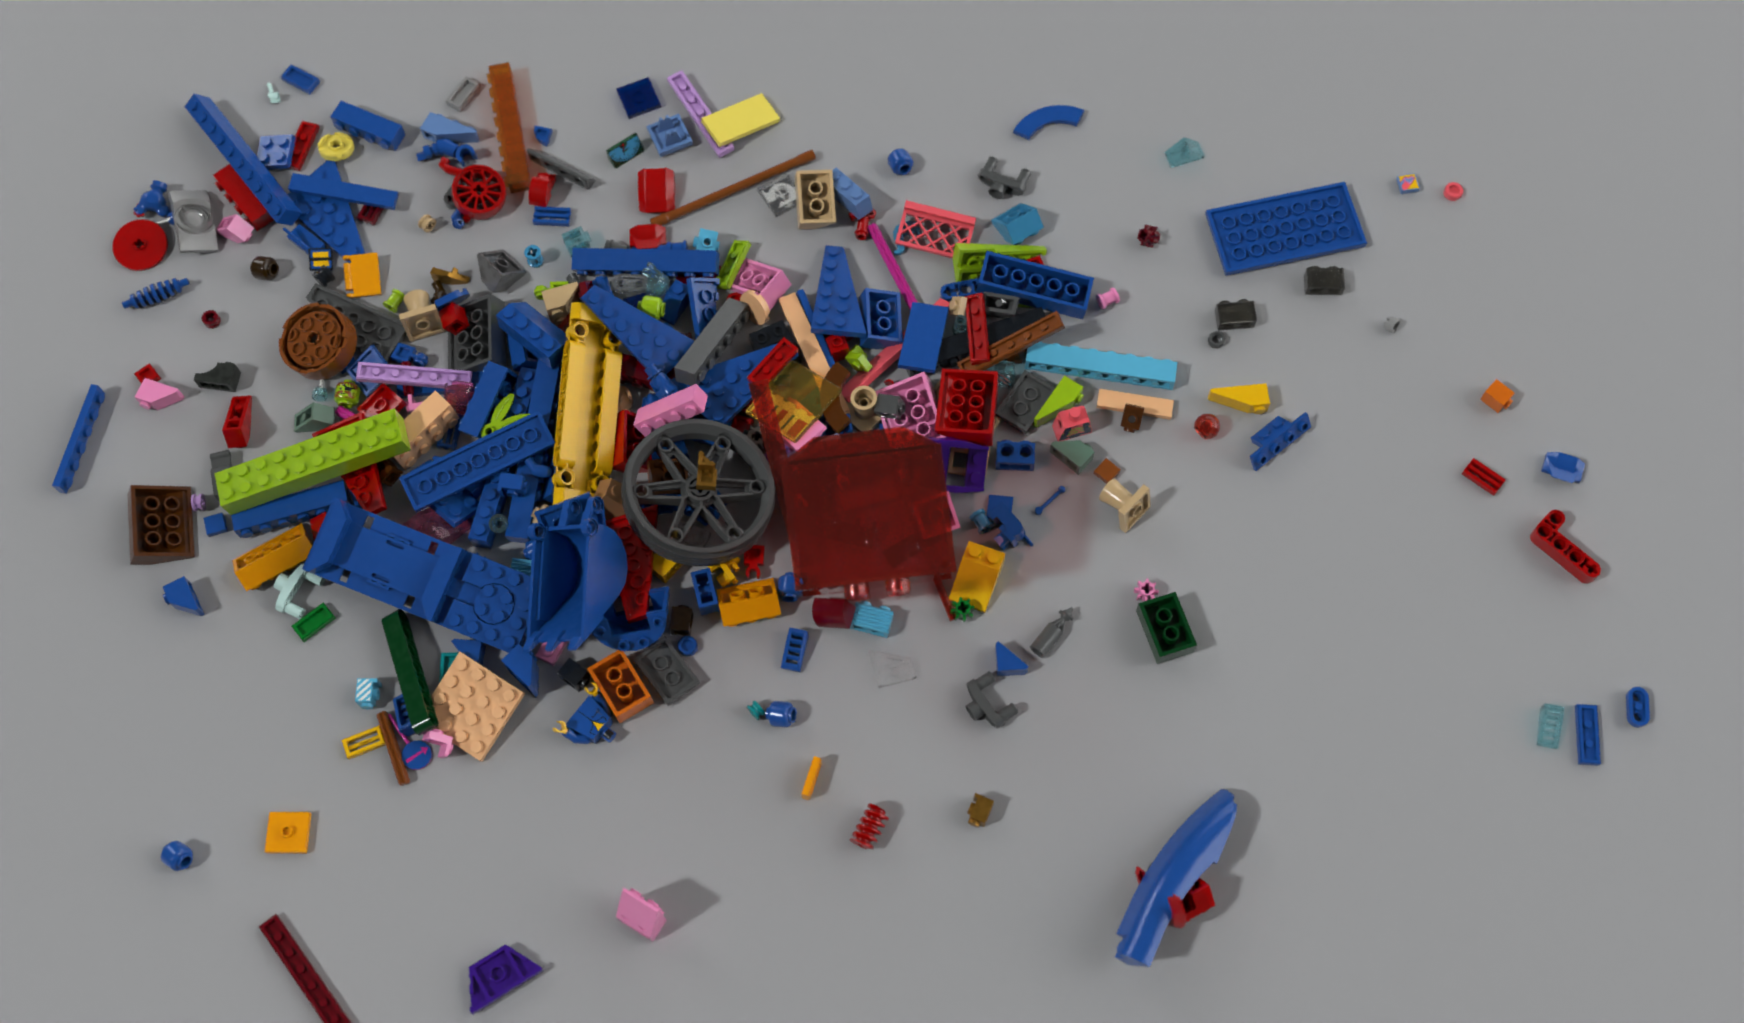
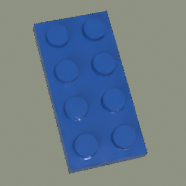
[410,459,479,528]

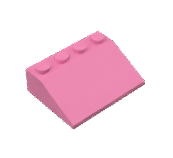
[875,372,946,460]

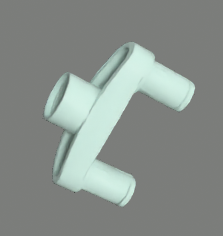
[274,563,326,619]

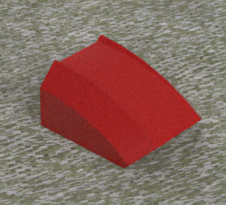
[638,167,675,213]

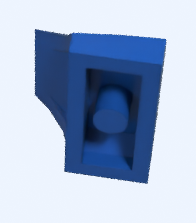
[1541,452,1585,484]

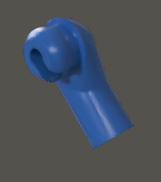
[525,457,553,478]

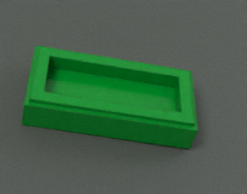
[291,602,336,642]

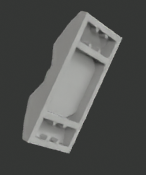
[169,190,218,253]

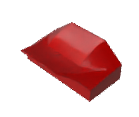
[629,224,666,249]

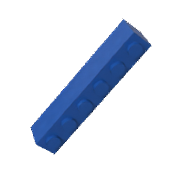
[231,480,352,538]

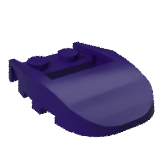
[909,437,989,493]

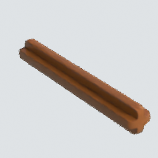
[377,711,410,786]

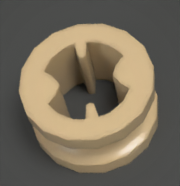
[418,214,436,233]

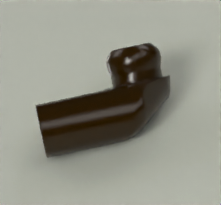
[431,280,447,304]

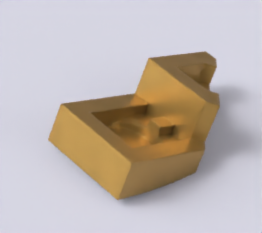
[430,267,470,285]
[696,451,717,491]

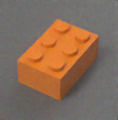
[587,650,654,724]

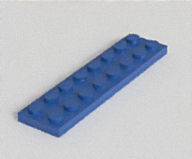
[399,410,555,513]

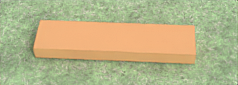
[1096,388,1174,420]

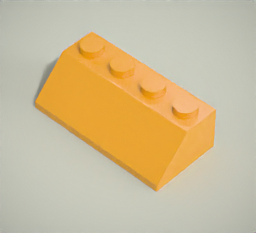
[232,523,313,592]

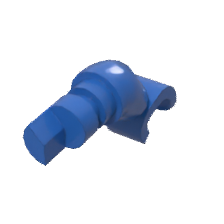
[416,139,478,167]

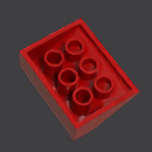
[935,368,998,447]

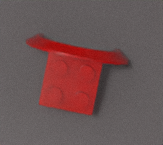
[1135,866,1216,929]

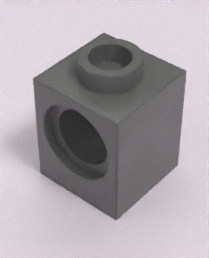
[874,393,906,420]

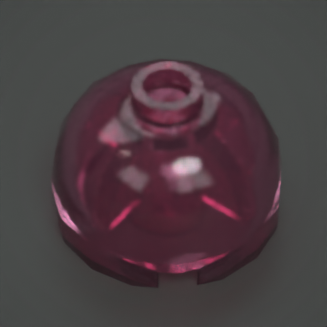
[444,381,475,414]

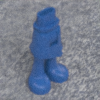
[644,363,680,399]

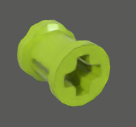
[383,289,405,313]

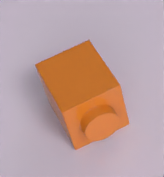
[1480,379,1515,413]

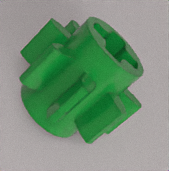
[950,597,975,623]

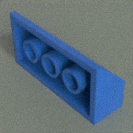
[496,302,568,369]

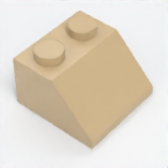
[541,282,584,327]

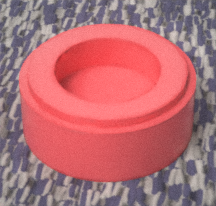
[1443,182,1463,201]

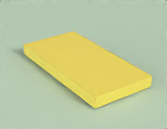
[701,93,780,147]

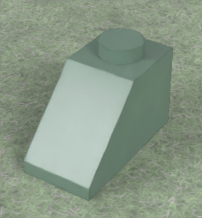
[294,402,335,433]
[1049,440,1095,475]

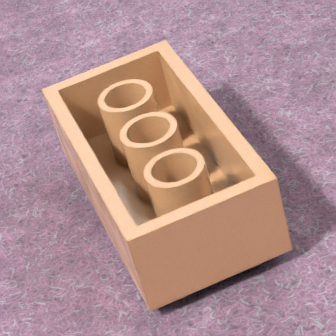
[392,391,460,470]

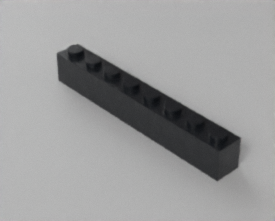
[906,307,1045,377]

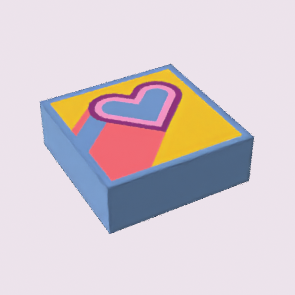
[1396,173,1420,194]

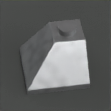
[477,249,526,293]

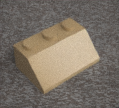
[794,170,836,230]

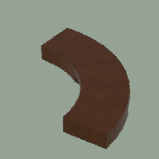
[820,362,851,434]

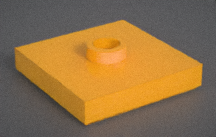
[265,812,312,854]

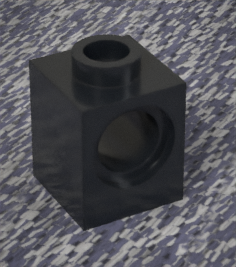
[557,657,591,692]

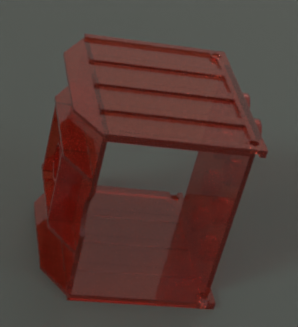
[781,427,957,602]

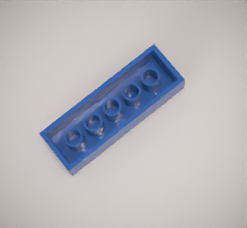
[976,251,1094,320]

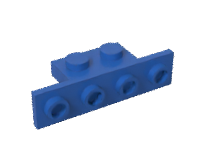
[1250,412,1311,471]

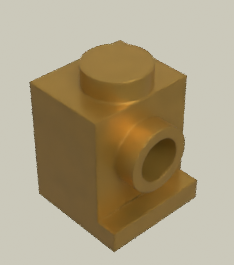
[967,793,994,828]

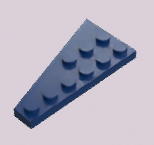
[811,245,866,338]
[580,285,694,374]

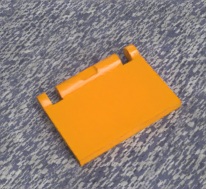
[343,252,382,299]

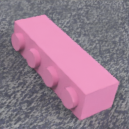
[634,384,708,437]

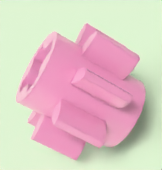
[1134,578,1159,601]

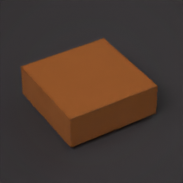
[1093,458,1121,484]

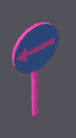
[388,714,432,770]

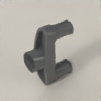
[978,156,1031,199]
[965,671,1018,729]

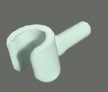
[267,83,280,103]

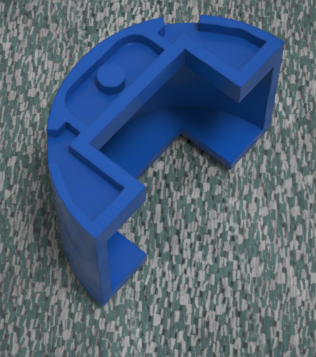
[592,586,670,651]

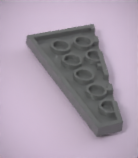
[306,283,407,364]

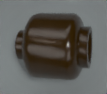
[250,256,279,280]

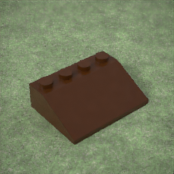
[127,485,195,565]

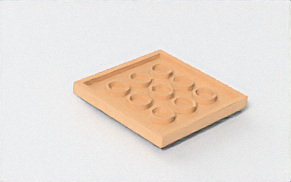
[431,651,525,761]

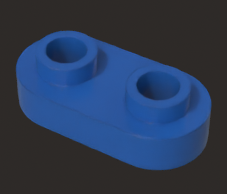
[1626,687,1650,728]

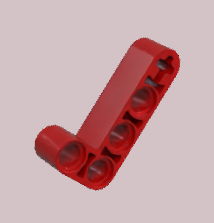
[1530,509,1601,584]

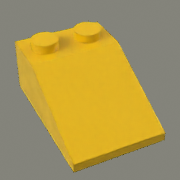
[948,541,1006,613]

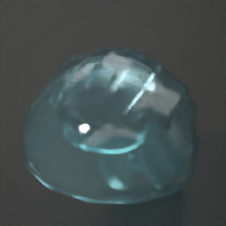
[642,262,670,297]

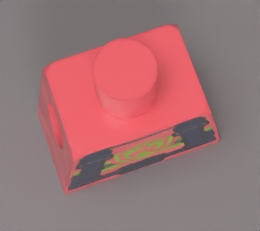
[1052,406,1092,441]

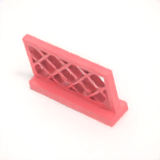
[895,200,976,259]

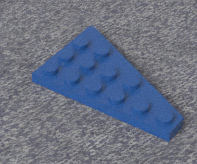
[288,160,366,263]
[670,343,799,425]

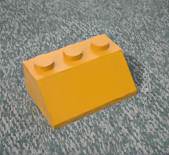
[716,578,781,627]

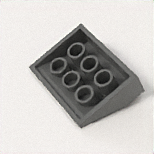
[448,294,506,372]

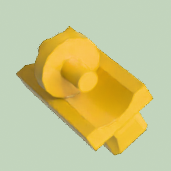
[707,557,740,588]

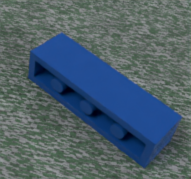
[330,101,406,151]

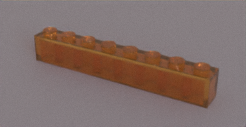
[487,62,531,193]

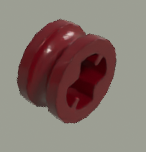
[201,310,221,329]

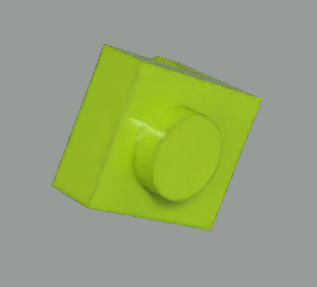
[845,345,873,372]

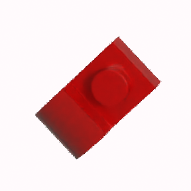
[528,172,556,207]

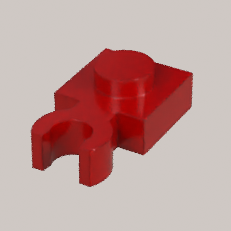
[744,545,765,579]

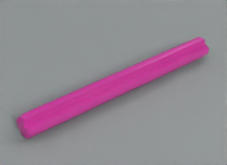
[868,223,918,310]

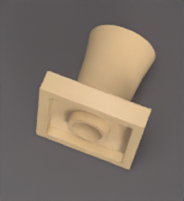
[399,290,446,342]
[847,386,882,437]
[1099,479,1151,533]

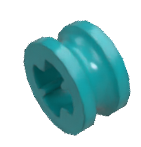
[747,700,765,720]

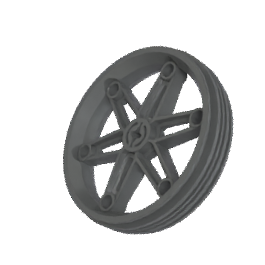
[621,419,776,566]

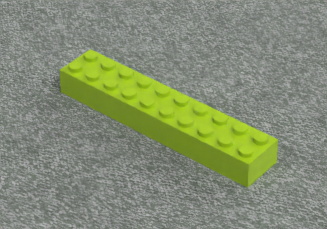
[214,408,411,515]

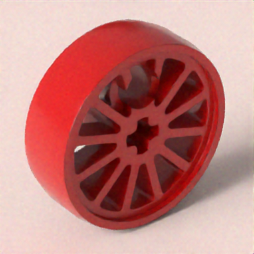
[451,165,506,220]

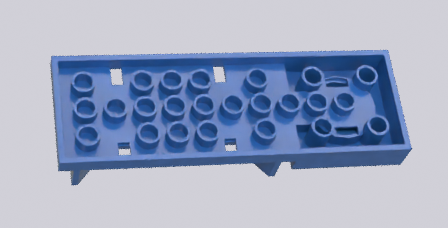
[302,498,530,653]

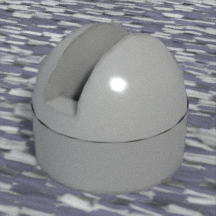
[1384,317,1400,333]

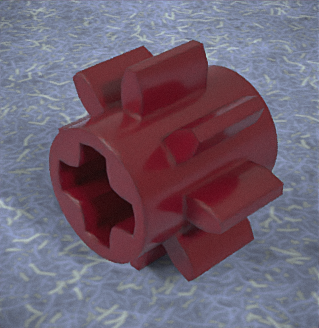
[1137,225,1161,248]

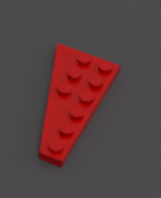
[606,505,659,624]

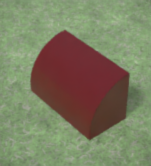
[812,598,856,629]

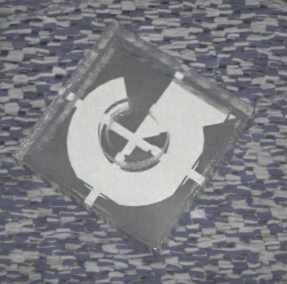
[757,172,796,217]

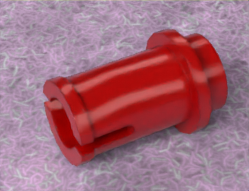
[854,216,869,240]

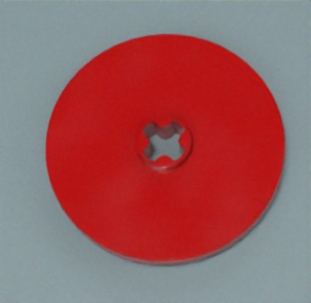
[112,219,168,271]

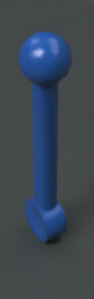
[1035,486,1065,515]

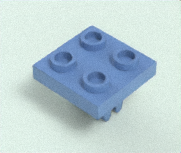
[646,114,693,157]

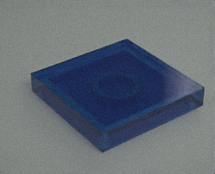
[616,77,661,119]

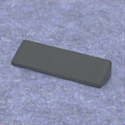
[527,148,595,190]

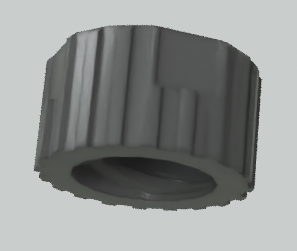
[1208,331,1225,348]

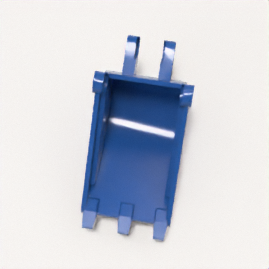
[523,496,628,652]

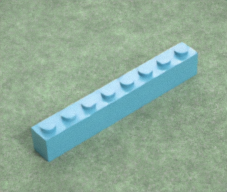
[1025,341,1177,390]

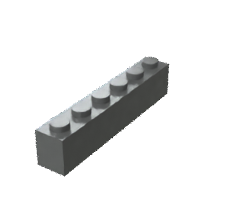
[674,298,750,386]

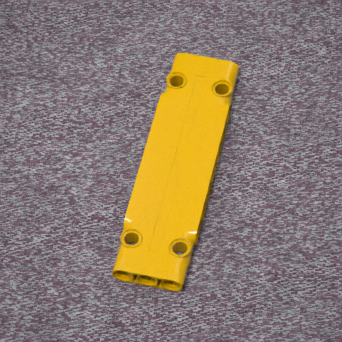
[552,302,622,505]

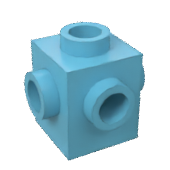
[693,228,720,251]

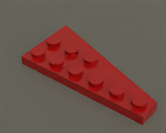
[312,412,387,514]

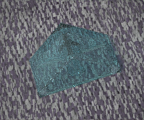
[1165,137,1205,168]

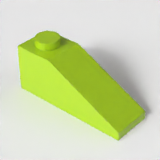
[1033,376,1084,428]

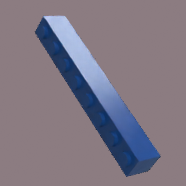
[572,248,720,278]

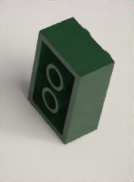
[1136,592,1197,664]

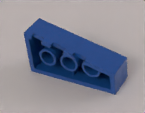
[458,361,518,439]

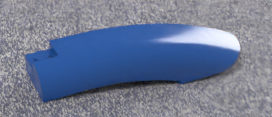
[1115,789,1237,967]

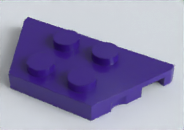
[469,944,544,1015]

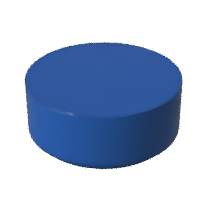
[678,636,698,657]

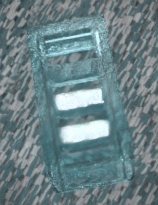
[1536,703,1565,749]

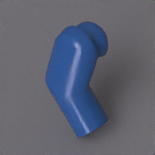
[451,209,464,229]

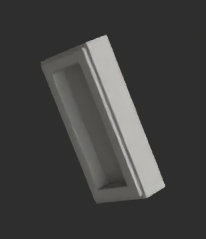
[445,76,481,112]

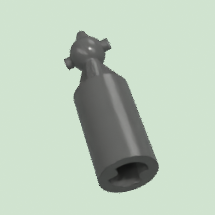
[1030,607,1074,658]

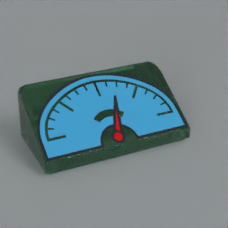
[606,133,644,168]

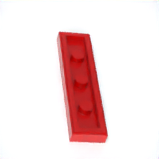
[965,292,990,366]

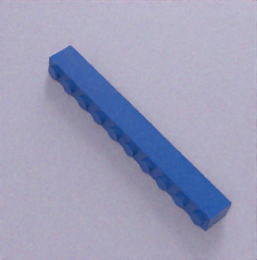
[185,93,302,226]
[505,359,562,543]
[468,367,536,549]

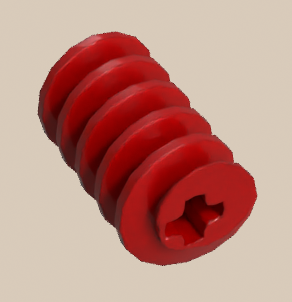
[849,803,889,850]

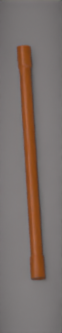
[649,149,816,226]

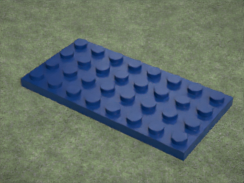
[1205,182,1367,276]

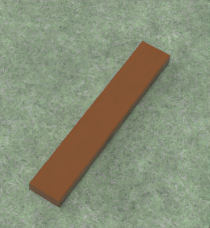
[957,311,1065,371]

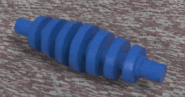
[122,278,190,309]

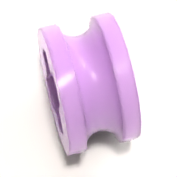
[191,494,206,511]

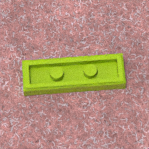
[716,240,752,289]

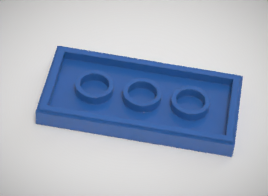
[898,302,949,374]

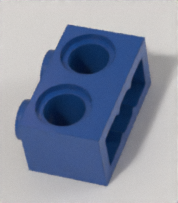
[996,440,1035,471]

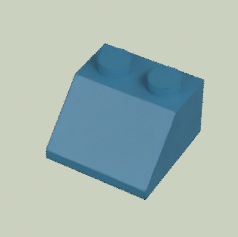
[991,203,1044,245]

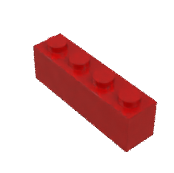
[213,164,274,231]

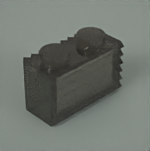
[1304,266,1345,295]
[1214,299,1257,331]

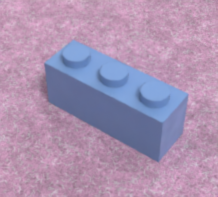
[832,168,873,220]

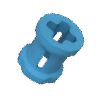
[524,245,544,268]
[969,509,994,534]

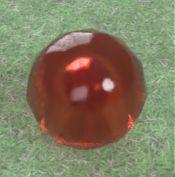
[1194,413,1220,440]

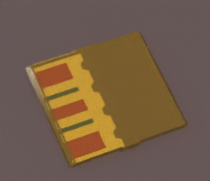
[745,360,842,443]

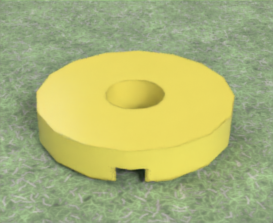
[318,132,354,161]

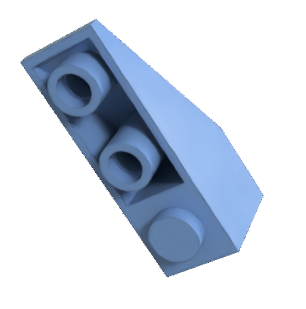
[420,112,480,143]

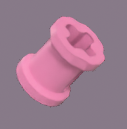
[1096,287,1120,309]

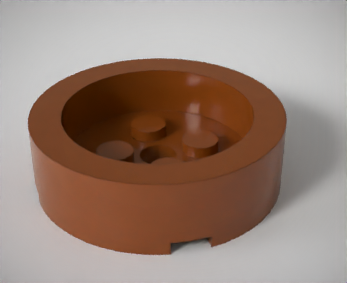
[279,303,357,380]

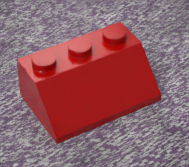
[612,409,652,473]

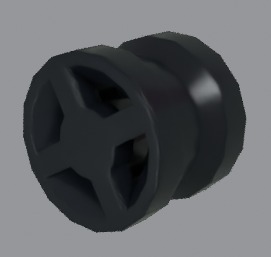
[312,265,336,287]

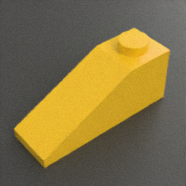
[1208,383,1270,414]

